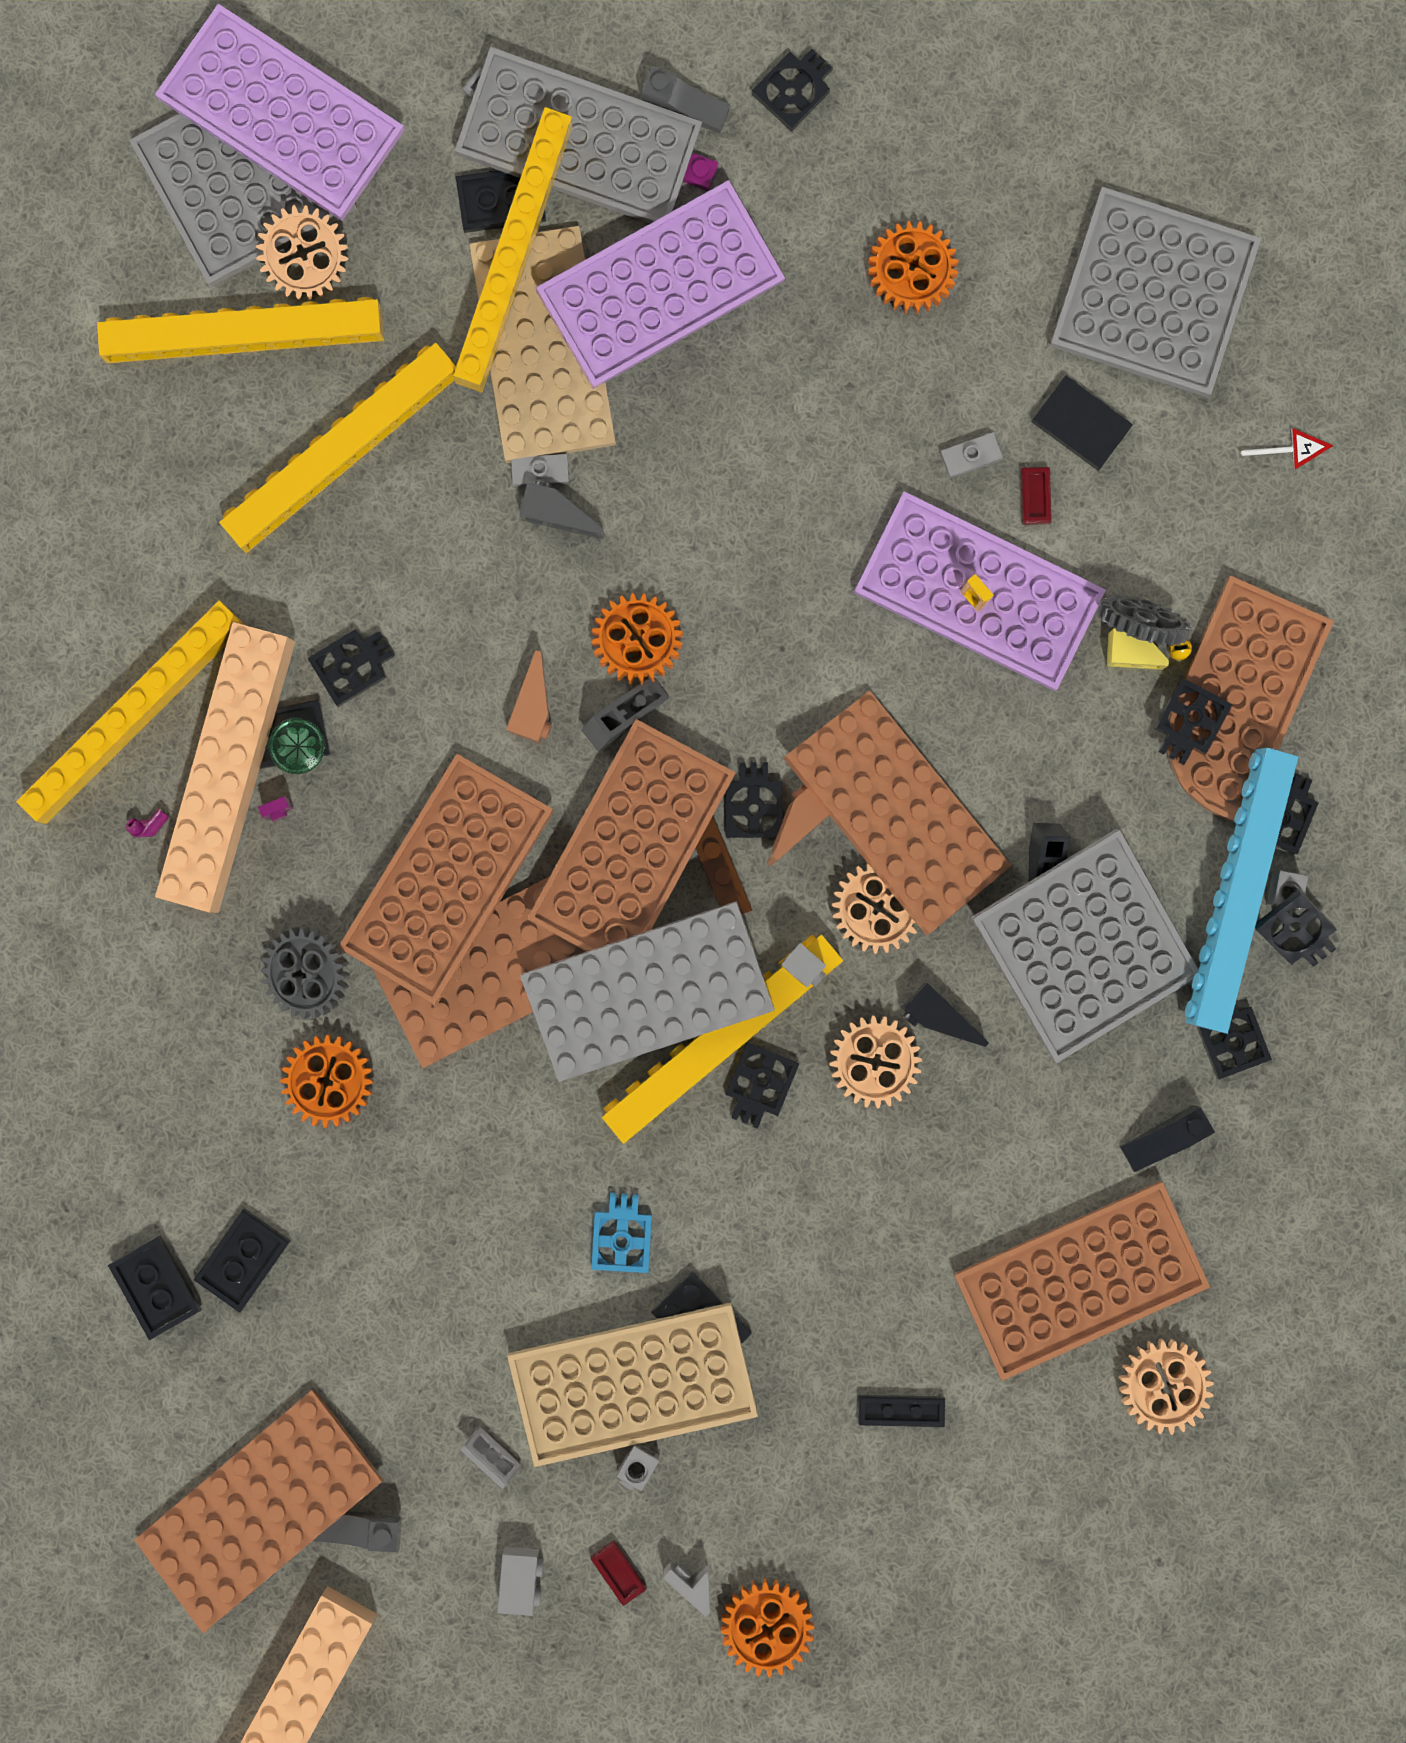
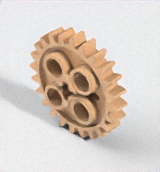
[256,205,348,300]
[831,863,917,954]
[829,1015,922,1108]
[1118,1338,1214,1435]

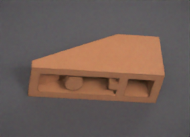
[506,650,552,744]
[767,785,829,867]

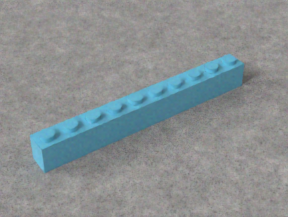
[1185,747,1298,1034]

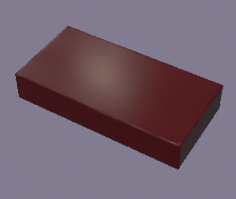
[1021,467,1052,525]
[590,1540,647,1606]

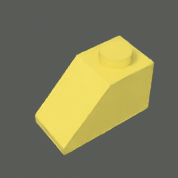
[1107,628,1169,670]

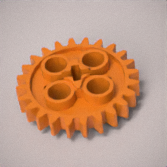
[867,221,959,314]
[591,593,683,685]
[280,1035,375,1128]
[721,1578,814,1678]

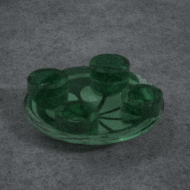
[267,717,325,774]

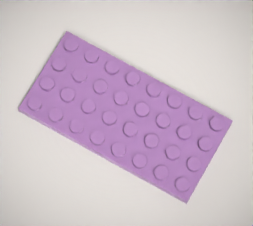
[155,4,405,221]
[535,180,785,389]
[854,492,1106,691]

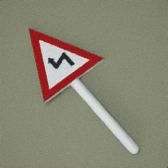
[1241,428,1333,470]

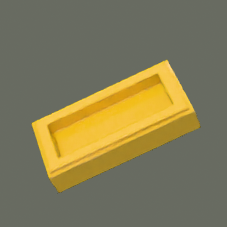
[960,574,994,612]

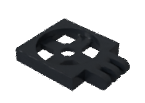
[752,49,833,132]
[307,629,395,707]
[1154,678,1233,765]
[726,762,783,838]
[1276,773,1319,855]
[1255,889,1337,967]
[1197,1004,1272,1080]
[725,1042,799,1129]

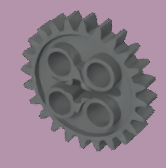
[1098,595,1191,646]
[261,926,350,1019]

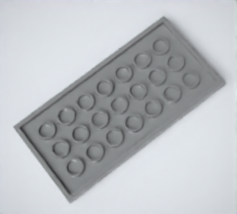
[455,47,702,224]
[520,901,775,1082]

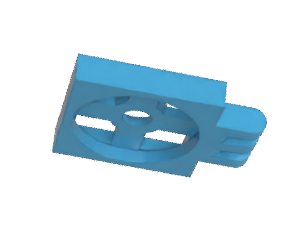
[591,1192,652,1273]

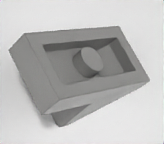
[663,1562,710,1617]

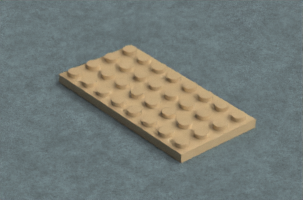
[470,226,616,463]
[507,1302,758,1467]

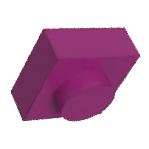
[683,153,719,191]
[258,796,293,822]

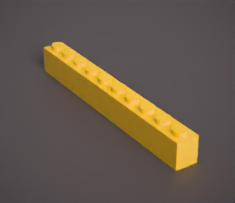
[453,107,572,393]
[97,297,384,363]
[219,343,456,554]
[16,601,245,824]
[602,934,843,1144]

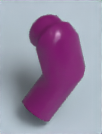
[126,808,170,838]

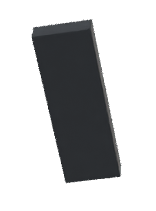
[858,1395,945,1427]

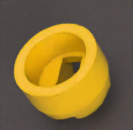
[1168,640,1192,661]

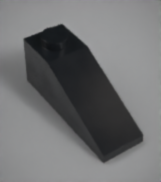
[1028,823,1071,882]
[901,983,989,1047]
[1120,1105,1215,1172]

